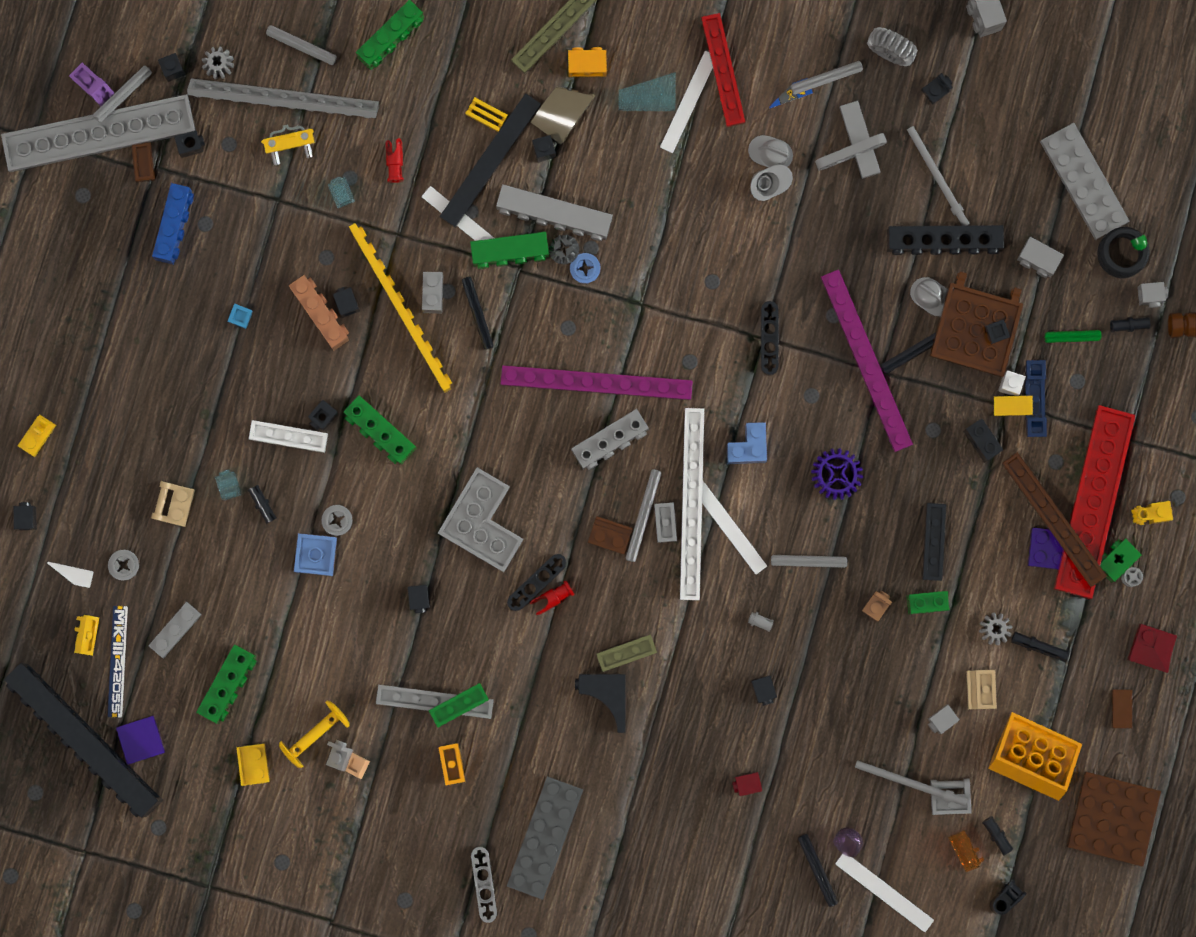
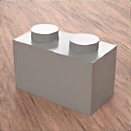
[1017,237,1064,278]
[422,272,443,314]

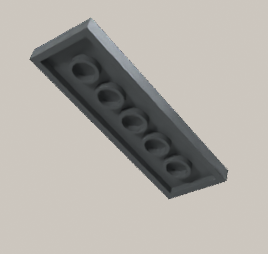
[507,776,583,900]

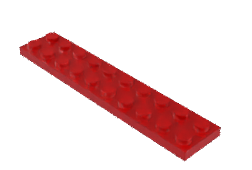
[1054,405,1136,599]

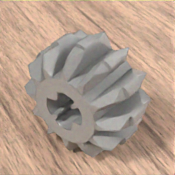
[202,47,234,79]
[979,613,1012,645]

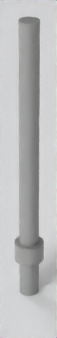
[907,126,970,226]
[855,760,968,806]

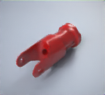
[385,138,404,183]
[530,580,575,615]

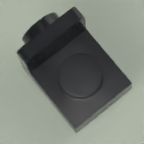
[921,73,953,105]

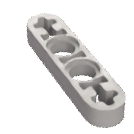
[815,133,887,171]
[471,847,497,923]

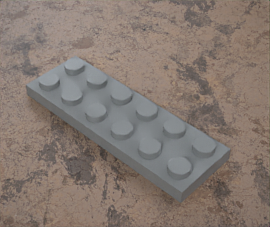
[1040,123,1130,240]

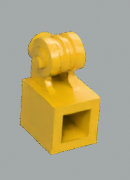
[1131,501,1173,525]

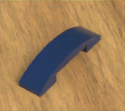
[1025,360,1047,437]

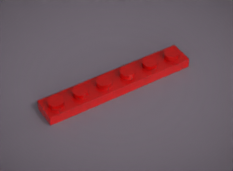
[701,13,745,127]

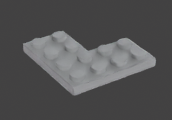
[438,467,524,572]

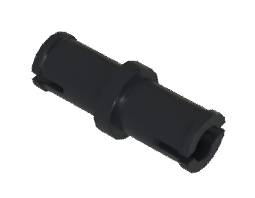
[1110,317,1151,332]
[247,485,277,524]
[982,816,1013,855]

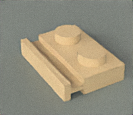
[966,670,997,709]

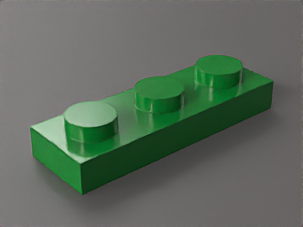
[429,683,489,728]

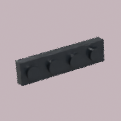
[922,503,946,581]

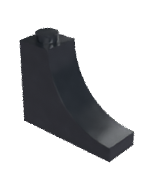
[575,674,625,733]

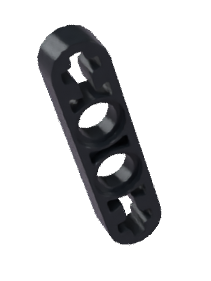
[761,301,779,376]
[507,554,567,611]

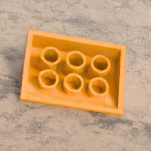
[988,712,1082,801]

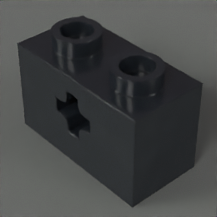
[963,419,1003,463]

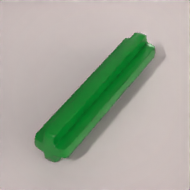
[1044,330,1101,343]

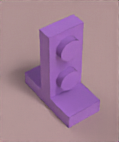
[69,63,115,107]

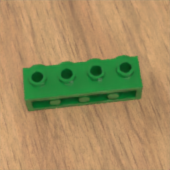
[356,0,424,71]
[344,395,416,465]
[196,644,257,724]

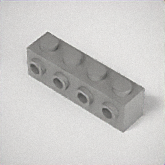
[571,409,649,470]

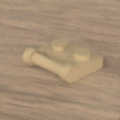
[151,481,195,527]

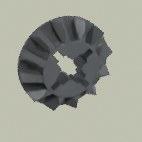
[549,234,579,264]

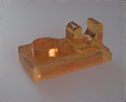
[948,830,984,872]

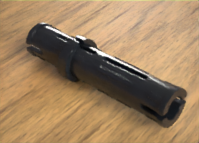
[1011,631,1070,663]

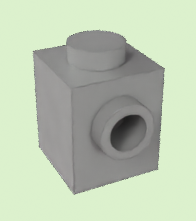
[1138,282,1168,308]

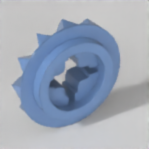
[570,253,600,284]

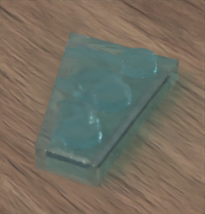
[619,72,676,111]

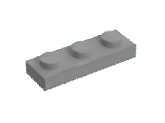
[148,602,202,659]

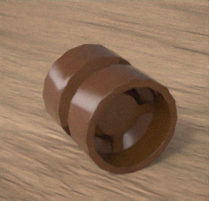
[1168,312,1196,338]

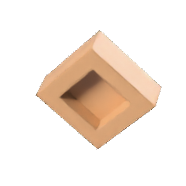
[346,753,370,779]

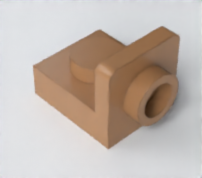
[862,591,892,622]

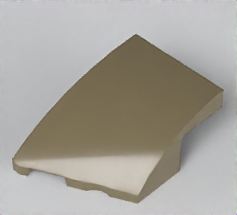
[531,87,595,144]

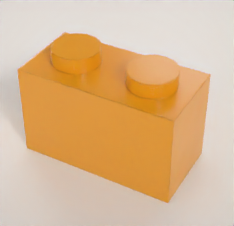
[568,47,607,77]
[439,743,466,785]

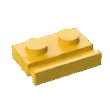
[236,744,270,786]

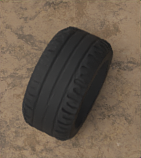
[1097,227,1150,278]

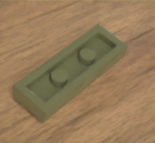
[596,635,657,672]

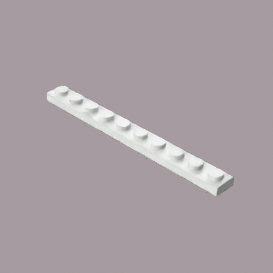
[680,408,704,600]

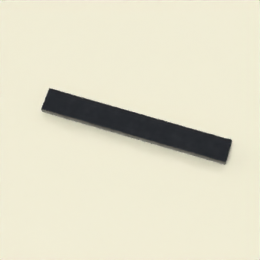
[439,93,541,228]

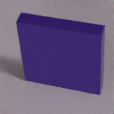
[116,716,165,765]

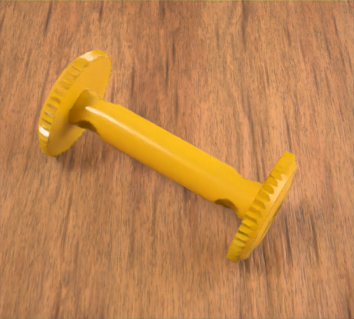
[279,701,350,768]

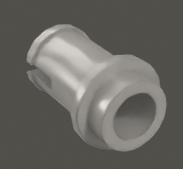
[748,612,774,632]

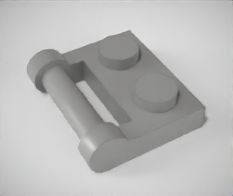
[930,778,971,815]

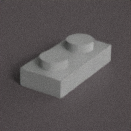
[654,502,677,543]

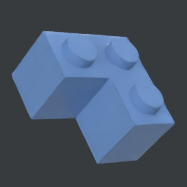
[727,423,767,464]

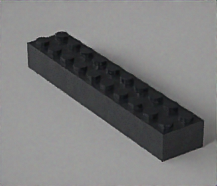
[4,663,163,818]

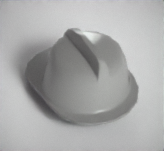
[748,135,793,167]
[750,164,793,201]
[910,277,948,316]

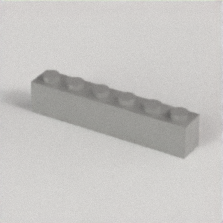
[496,184,613,241]

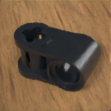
[990,879,1027,915]

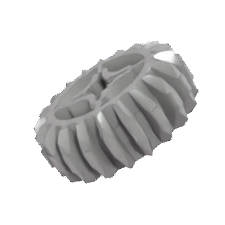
[867,27,918,66]

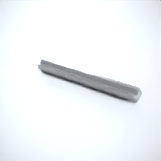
[626,469,661,562]

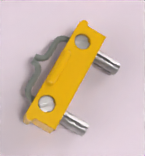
[261,125,315,165]

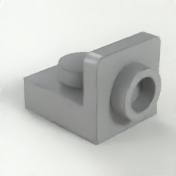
[326,740,353,772]

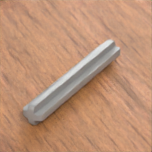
[266,25,337,65]
[791,61,863,94]
[93,66,152,122]
[771,555,847,568]

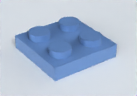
[294,533,337,576]

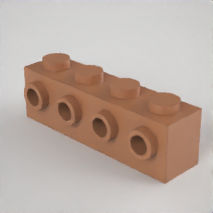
[289,275,349,351]

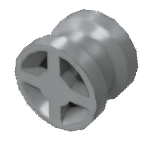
[1121,567,1143,587]

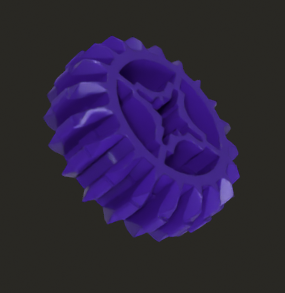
[811,448,863,500]

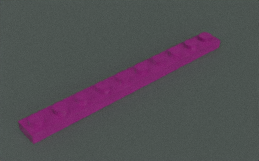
[821,270,913,452]
[501,365,693,400]

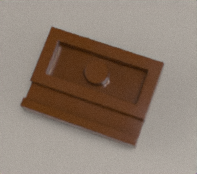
[588,516,633,555]

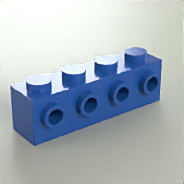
[152,183,194,265]

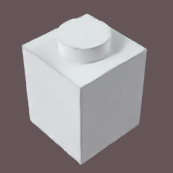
[998,370,1026,396]

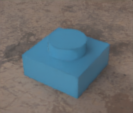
[228,304,253,329]

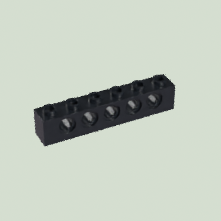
[887,225,1004,255]

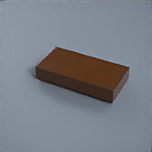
[132,142,155,183]
[1112,689,1132,729]

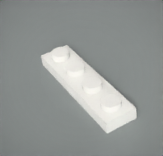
[249,420,328,453]

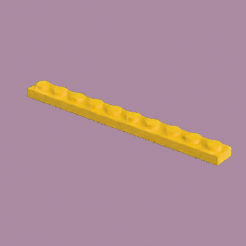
[349,223,452,393]

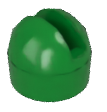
[1131,235,1148,250]

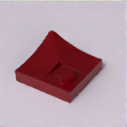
[1127,623,1177,673]

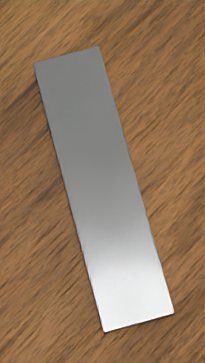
[839,101,880,179]

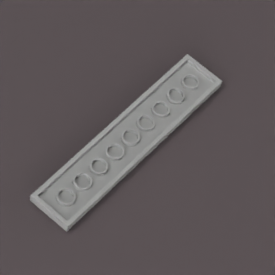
[1,94,195,172]

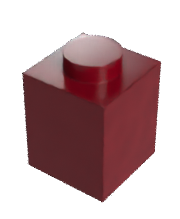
[732,772,762,796]

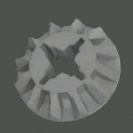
[322,505,353,536]
[108,550,139,581]

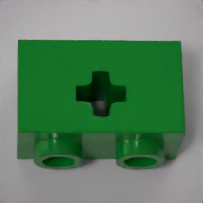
[1100,539,1142,583]
[906,591,949,615]

